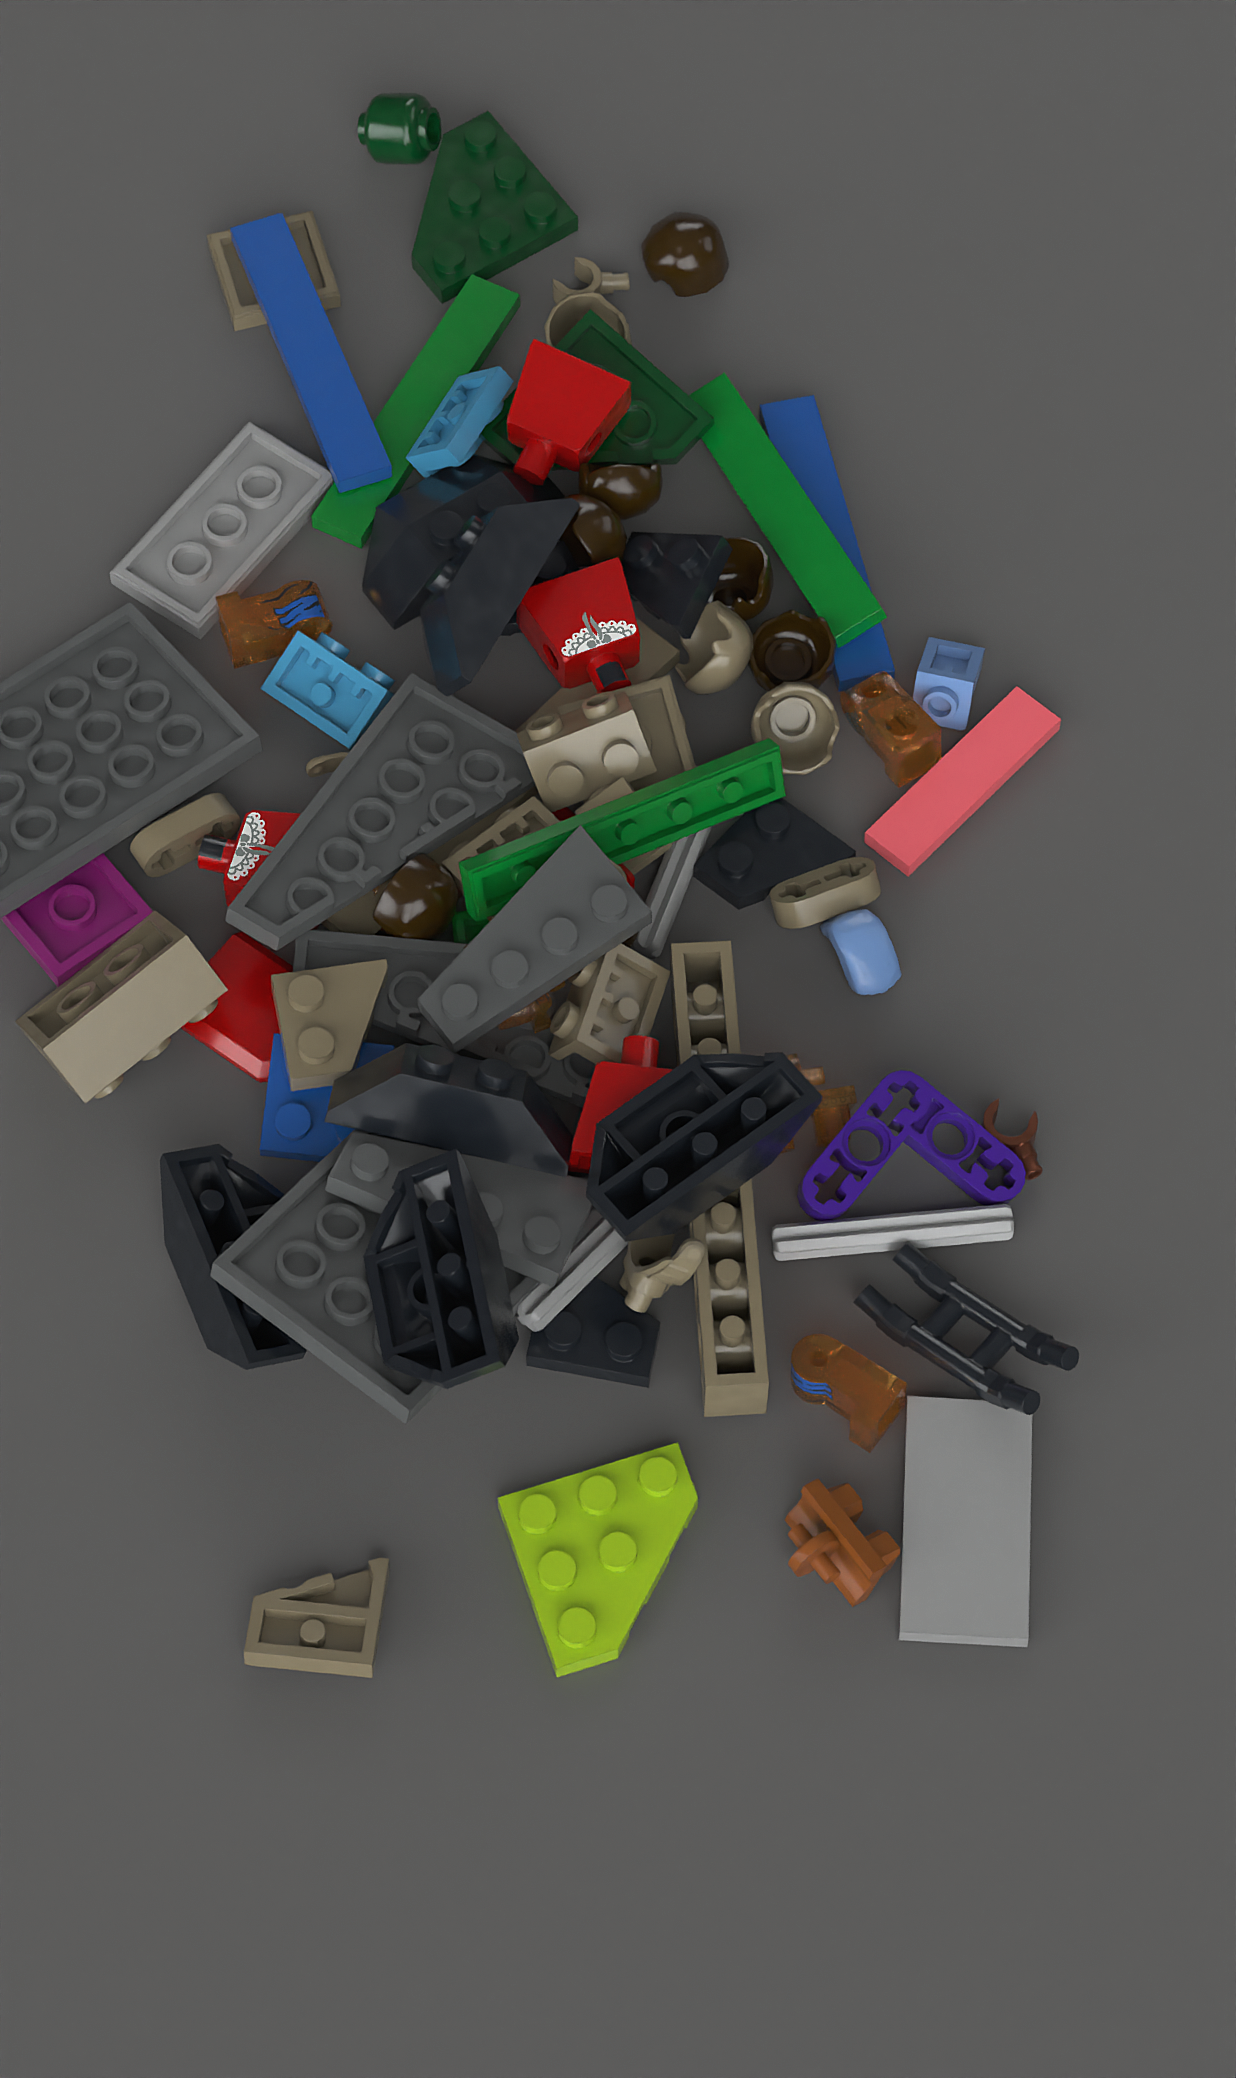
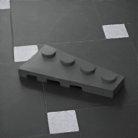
[418,825,652,1054]
[325,1131,593,1287]

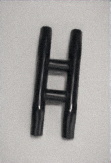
[853,1242,1079,1415]

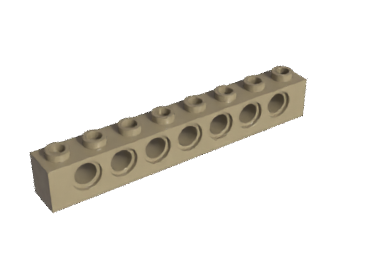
[670,940,769,1417]

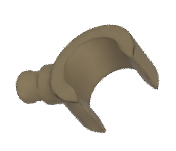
[552,257,629,304]

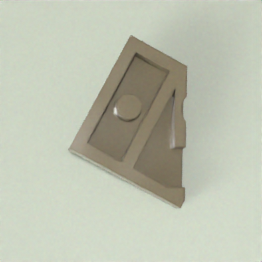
[271,959,388,1091]
[244,1558,389,1678]

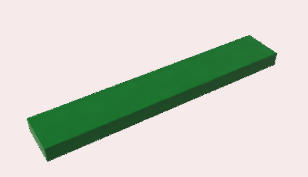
[311,274,520,549]
[688,372,887,648]
[459,738,786,922]

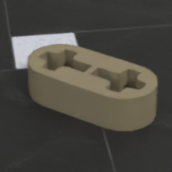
[130,793,241,877]
[769,857,881,929]

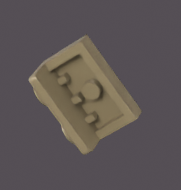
[517,692,657,813]

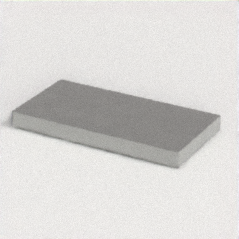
[110,422,334,640]
[899,1396,1033,1647]

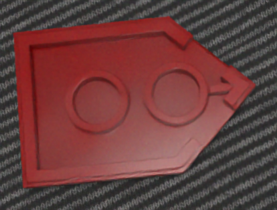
[181,931,293,1083]

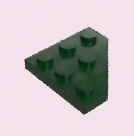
[412,111,578,304]
[478,309,714,471]

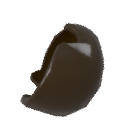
[641,212,730,297]
[578,463,663,520]
[559,493,627,567]
[707,537,774,622]
[748,609,836,692]
[373,854,458,941]

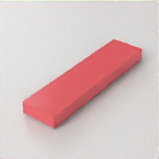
[864,686,1061,877]

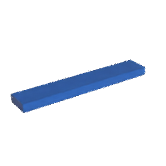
[230,213,392,493]
[759,395,895,692]

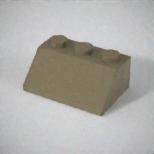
[15,910,228,1104]

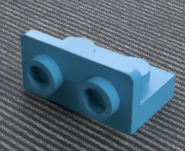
[406,366,514,478]
[260,631,395,749]

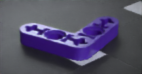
[797,1070,1026,1221]

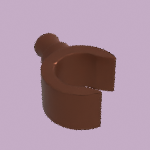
[982,1098,1043,1180]

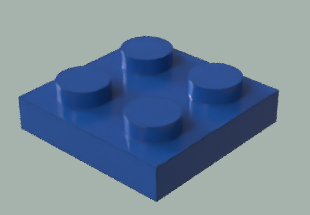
[259,1033,395,1162]

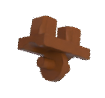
[784,1478,900,1607]

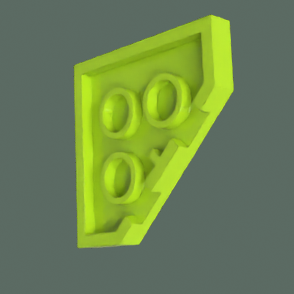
[498,1442,698,1677]

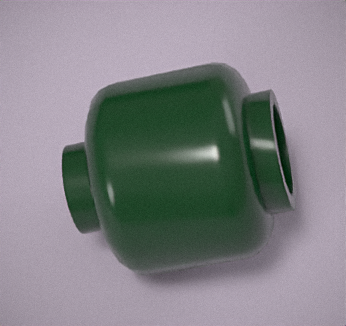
[357,93,442,165]

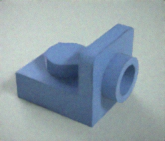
[910,637,985,730]

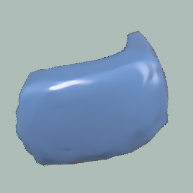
[819,909,902,995]

